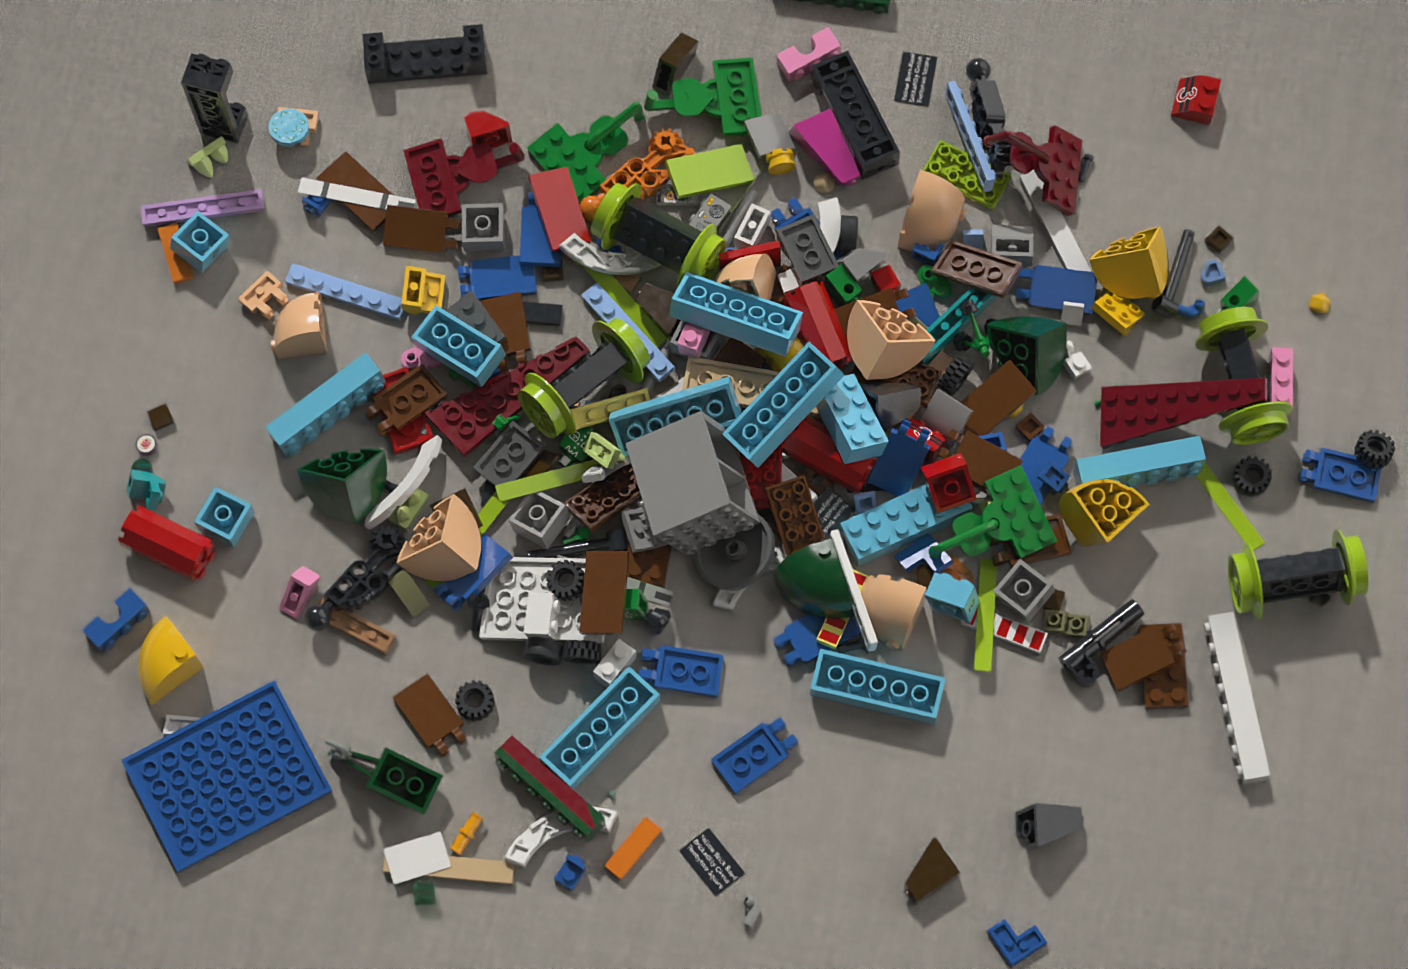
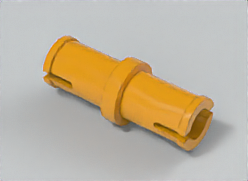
[449,811,484,855]

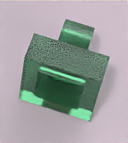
[412,880,436,906]

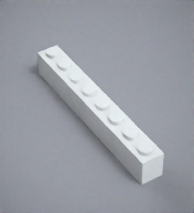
[1203,612,1270,785]

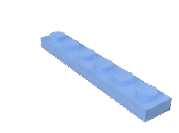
[945,81,996,192]
[285,263,404,321]
[581,283,675,383]

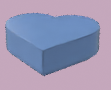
[1200,259,1226,286]

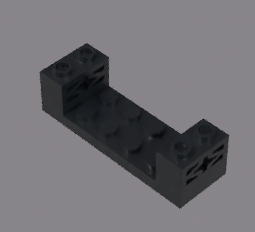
[363,24,488,84]
[811,51,900,180]
[181,53,248,143]

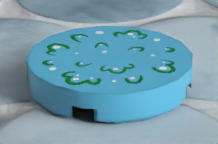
[268,109,310,147]

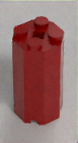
[782,282,853,371]
[782,415,879,493]
[118,505,216,581]

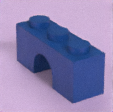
[82,588,150,653]

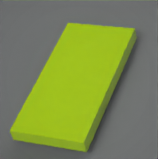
[923,140,1012,211]
[665,144,754,199]

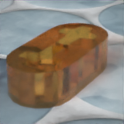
[941,555,974,584]

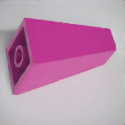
[789,108,861,187]

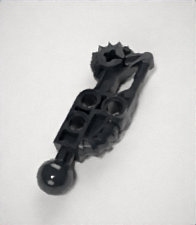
[966,58,1011,178]
[304,524,405,631]

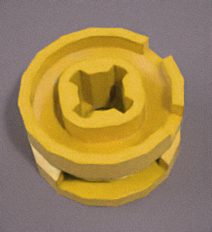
[766,148,796,175]

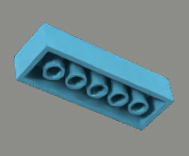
[669,272,803,357]
[723,342,845,467]
[265,352,386,458]
[609,376,742,457]
[1073,436,1206,488]
[840,484,972,567]
[810,649,946,725]
[539,666,660,790]

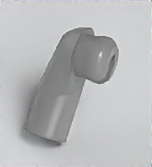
[742,894,761,928]

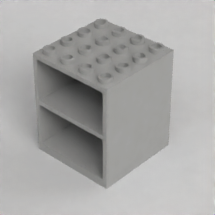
[625,411,760,554]

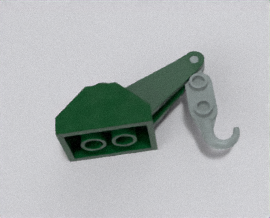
[325,740,443,815]

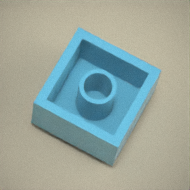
[170,211,229,273]
[194,487,255,548]
[925,573,980,623]

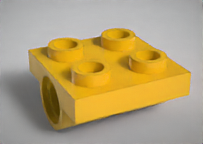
[1091,291,1145,336]

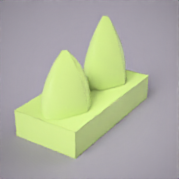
[187,136,228,178]
[583,432,626,470]
[389,488,429,531]

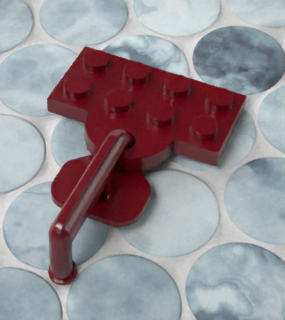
[983,125,1082,216]
[403,138,525,217]

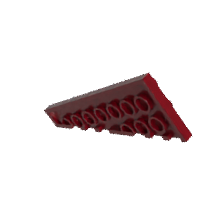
[425,336,590,457]
[1100,378,1267,448]

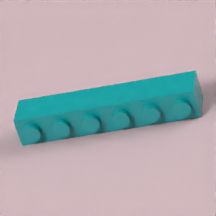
[920,288,998,365]

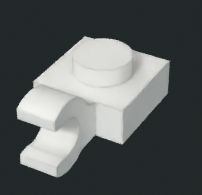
[1063,340,1092,380]

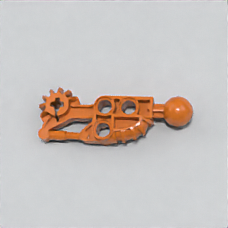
[580,128,695,221]

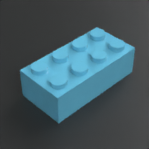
[411,305,506,387]
[816,374,889,464]

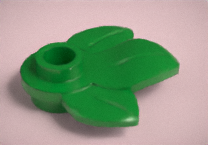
[917,265,951,298]

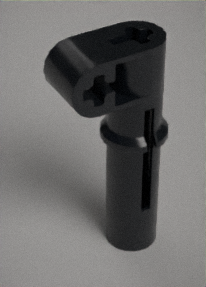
[1058,599,1145,688]

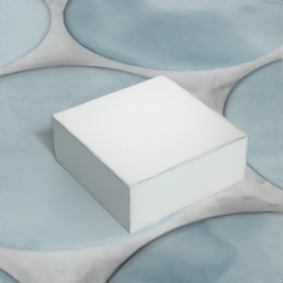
[1061,301,1084,326]

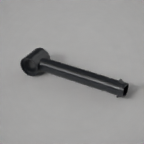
[1151,229,1195,320]
[528,529,628,558]

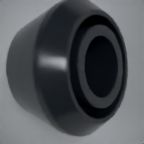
[644,608,671,635]

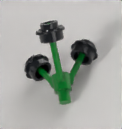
[953,299,998,357]

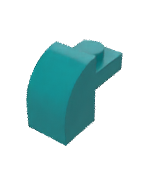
[126,469,166,511]

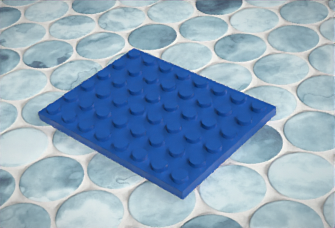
[121,680,333,873]

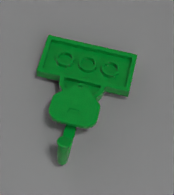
[644,57,762,136]
[526,102,645,205]
[928,465,1057,559]

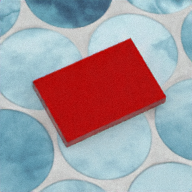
[719,241,781,271]

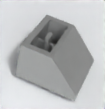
[991,225,1034,266]
[837,248,889,282]

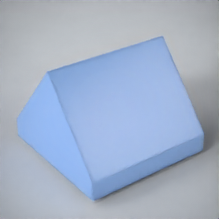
[962,230,984,250]
[853,491,877,514]

